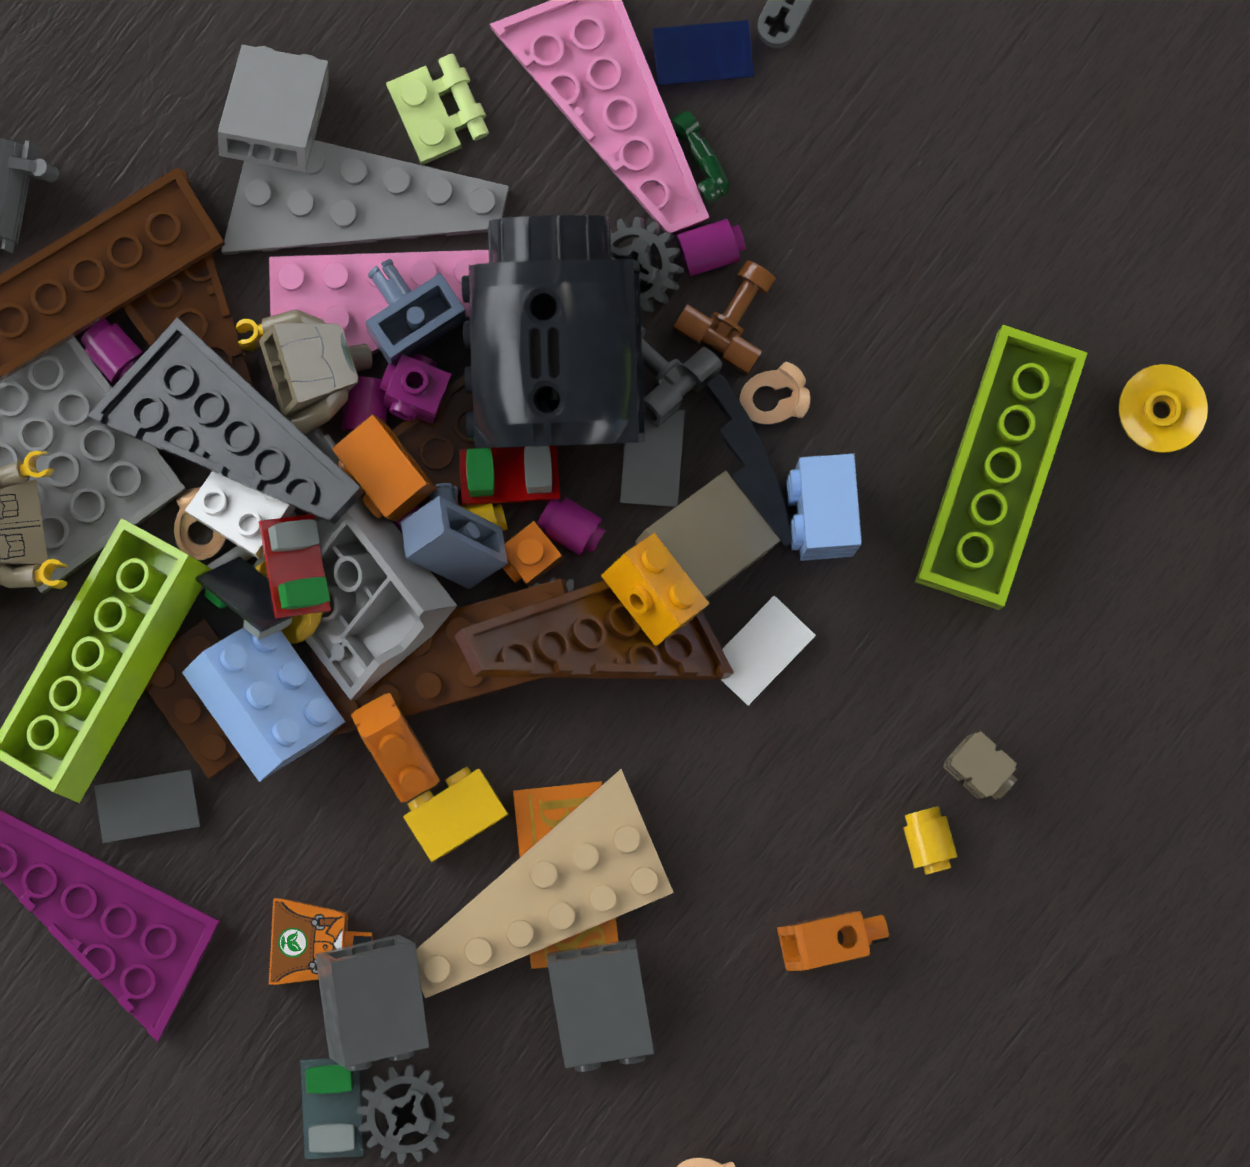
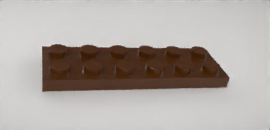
[0,167,226,382]
[310,579,568,737]

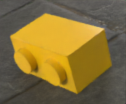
[403,766,509,862]

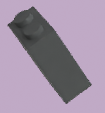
[315,935,429,1071]
[547,939,654,1072]

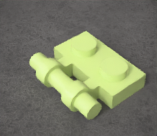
[386,54,489,165]

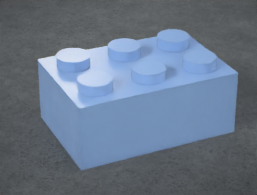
[786,454,861,561]
[182,627,345,782]

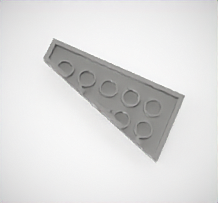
[221,140,509,255]

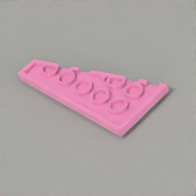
[490,0,709,235]

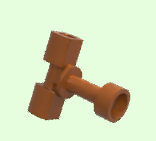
[672,260,776,376]

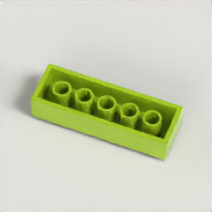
[915,325,1087,610]
[0,518,212,803]

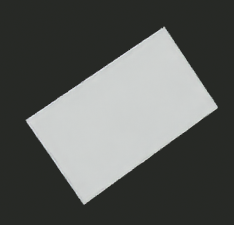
[721,596,816,705]

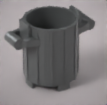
[0,138,59,254]

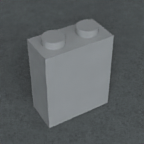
[218,45,329,172]

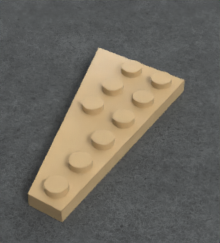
[416,769,674,998]

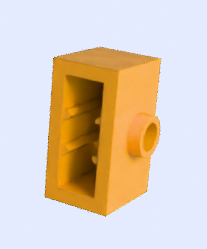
[601,533,709,646]

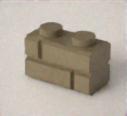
[943,732,1018,800]

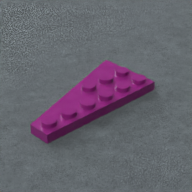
[0,809,221,1042]

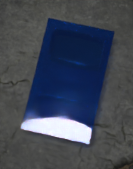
[653,20,754,85]

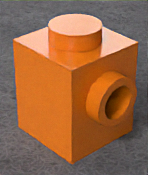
[502,521,563,588]

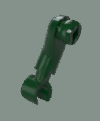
[671,111,730,204]

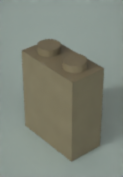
[635,470,780,599]

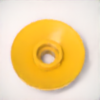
[1119,364,1208,453]

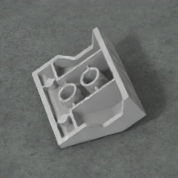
[253,481,457,700]

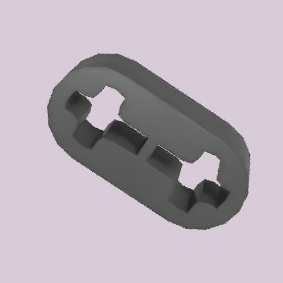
[757,0,814,49]

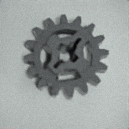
[610,217,684,313]
[357,1064,455,1164]

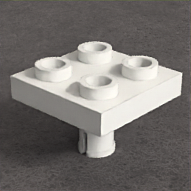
[185,472,295,559]

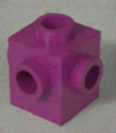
[379,354,452,424]

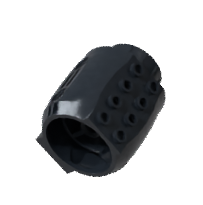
[462,215,645,448]

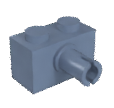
[366,259,466,366]
[401,483,508,589]

